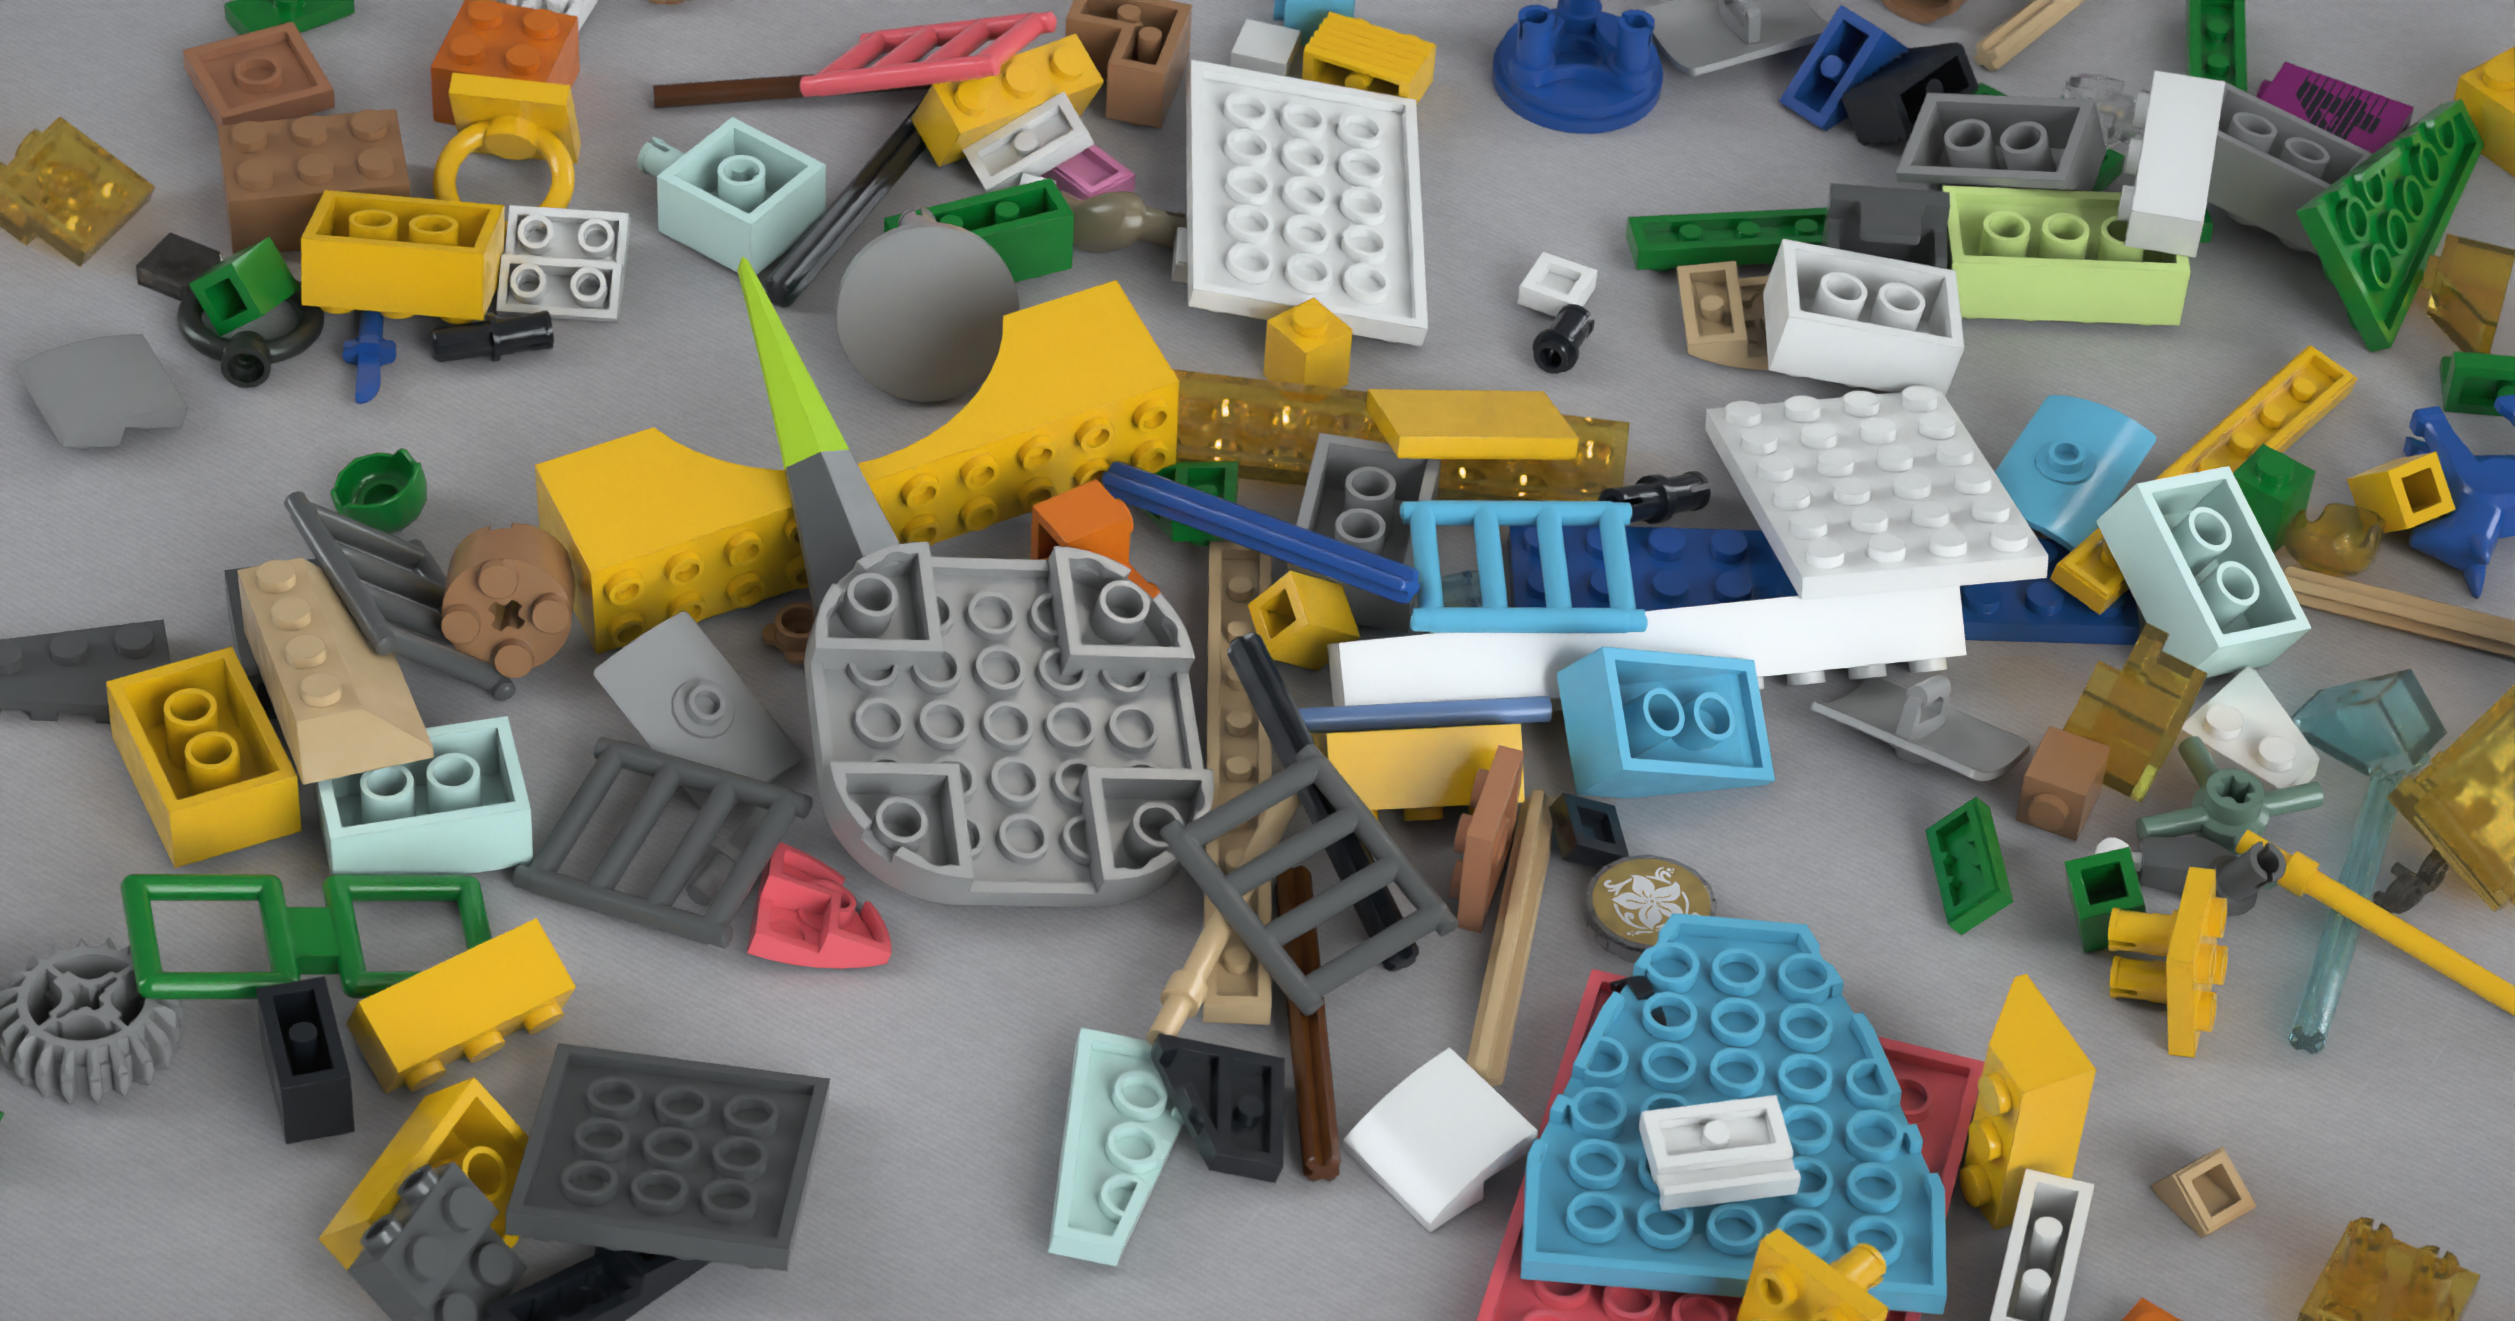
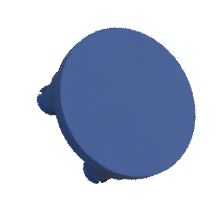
[1492,0,1663,134]

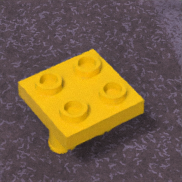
[2108,867,2228,1058]
[1737,1228,1889,1321]

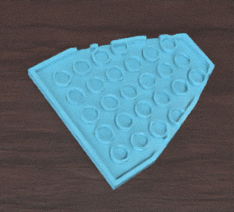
[1520,913,1947,1314]

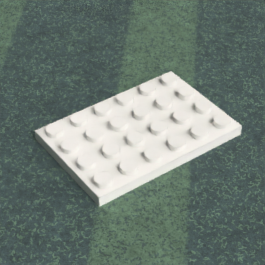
[1186,60,1428,346]
[1705,386,2049,600]

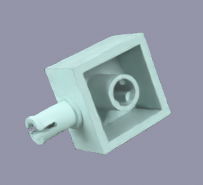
[637,117,826,275]

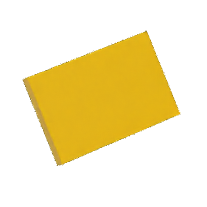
[1365,389,1579,460]

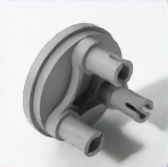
[835,207,1020,402]

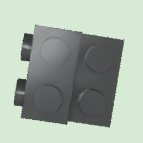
[347,1161,528,1321]

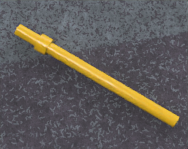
[2235,829,2515,1017]

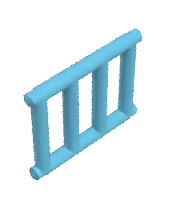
[1399,500,1648,634]

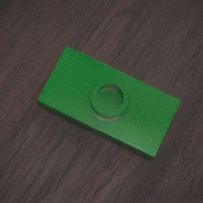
[224,0,355,35]
[1925,797,2014,935]

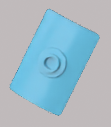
[1995,395,2156,552]

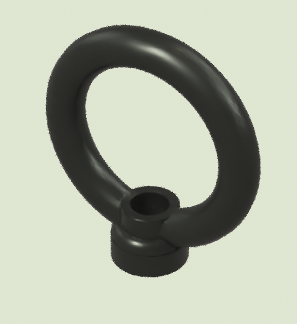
[177,279,325,388]

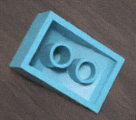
[1556,647,1775,799]

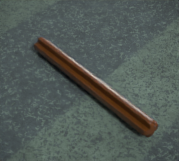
[1275,865,1341,1182]

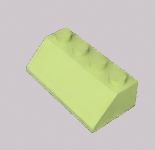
[1942,186,2191,326]

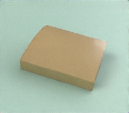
[1677,261,1769,370]

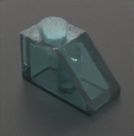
[2290,669,2447,776]

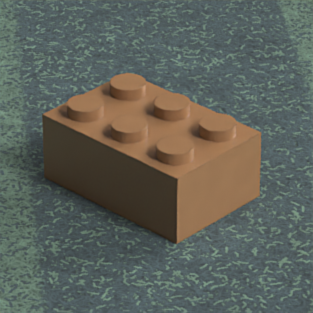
[217,109,411,254]

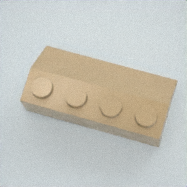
[237,557,434,785]

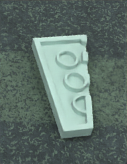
[1048,1027,1184,1266]

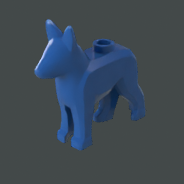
[2403,394,2515,599]

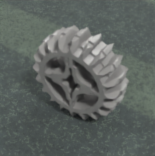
[0,937,184,1105]

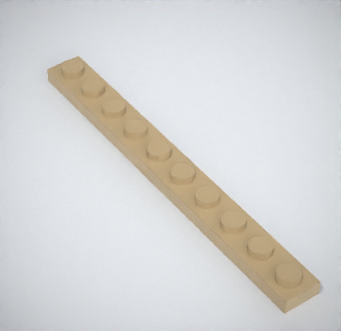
[1202,541,1272,1025]

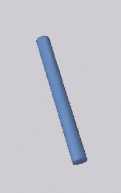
[1298,696,1552,733]

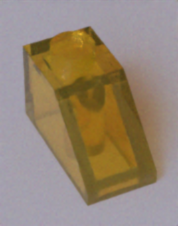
[2421,234,2515,354]

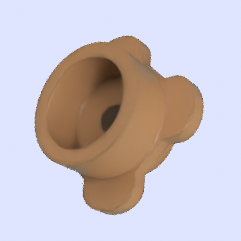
[762,603,815,665]

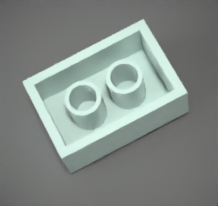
[2096,466,2311,684]
[313,716,533,875]

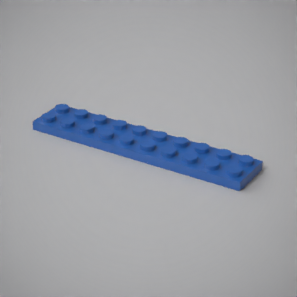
[1508,526,2140,645]

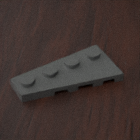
[0,619,171,724]

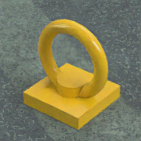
[432,73,581,245]

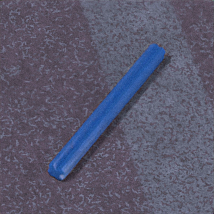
[1101,461,1421,604]

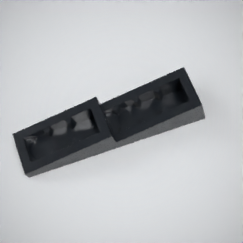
[484,1246,712,1321]

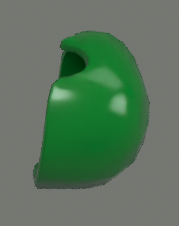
[330,448,427,534]

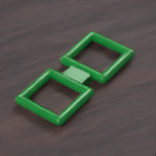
[120,874,493,1000]

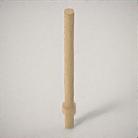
[1147,793,1301,1046]

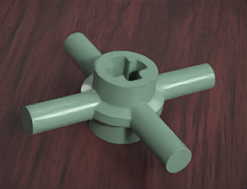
[2136,736,2324,890]

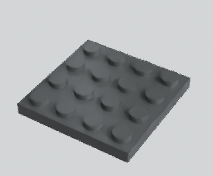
[505,1043,830,1271]

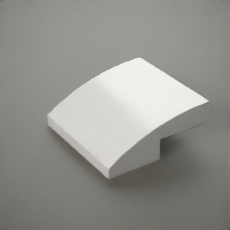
[1343,1047,1537,1233]

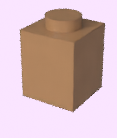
[2015,726,2110,841]

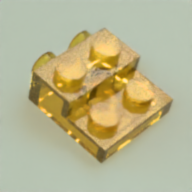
[0,116,155,267]

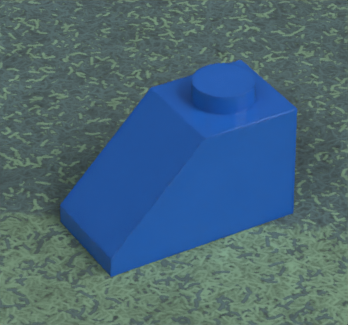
[1779,4,1908,131]

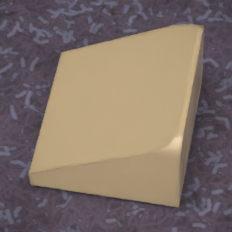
[2151,1146,2257,1238]

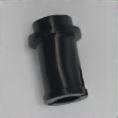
[1532,304,1594,374]

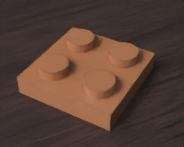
[183,22,335,126]
[1449,745,1524,933]

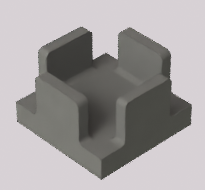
[1821,183,1950,269]

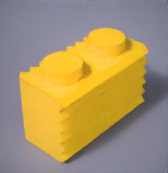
[1302,11,1436,106]

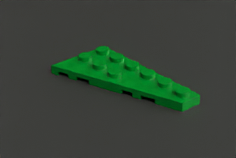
[2295,99,2485,352]

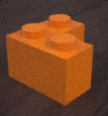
[1030,479,1162,599]

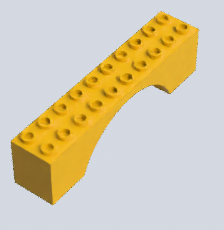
[534,280,1179,655]

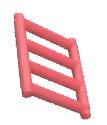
[800,12,1057,97]

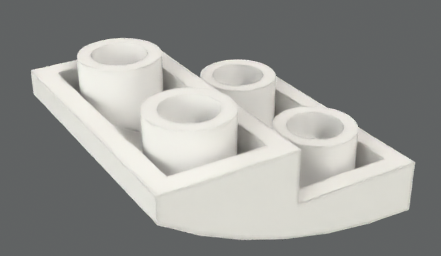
[496,205,631,323]

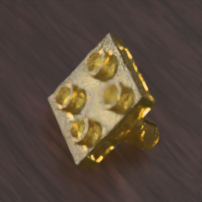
[2298,1217,2481,1321]

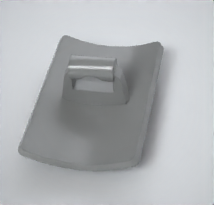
[1642,0,1828,76]
[593,611,803,809]
[1809,675,2030,781]

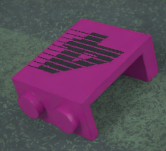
[2256,62,2414,154]

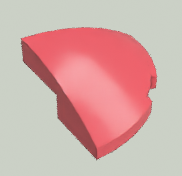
[747,842,891,969]

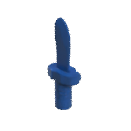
[342,311,397,404]

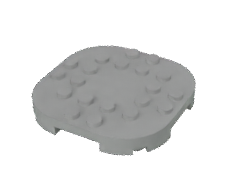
[804,542,1214,907]

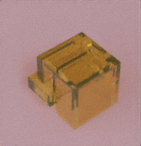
[2062,623,2208,803]

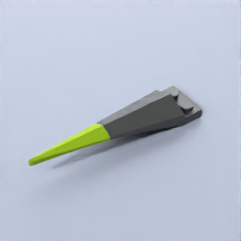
[737,256,900,619]

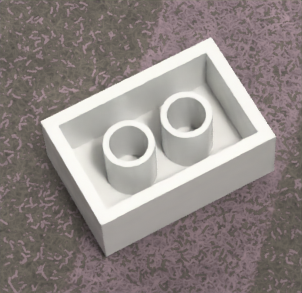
[1763,239,1965,396]

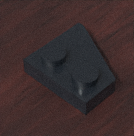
[1151,1033,1285,1183]

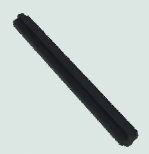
[764,96,927,308]
[1227,632,1419,972]

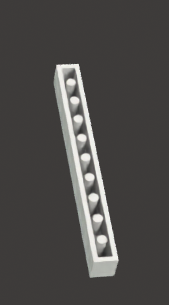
[1327,586,1967,711]

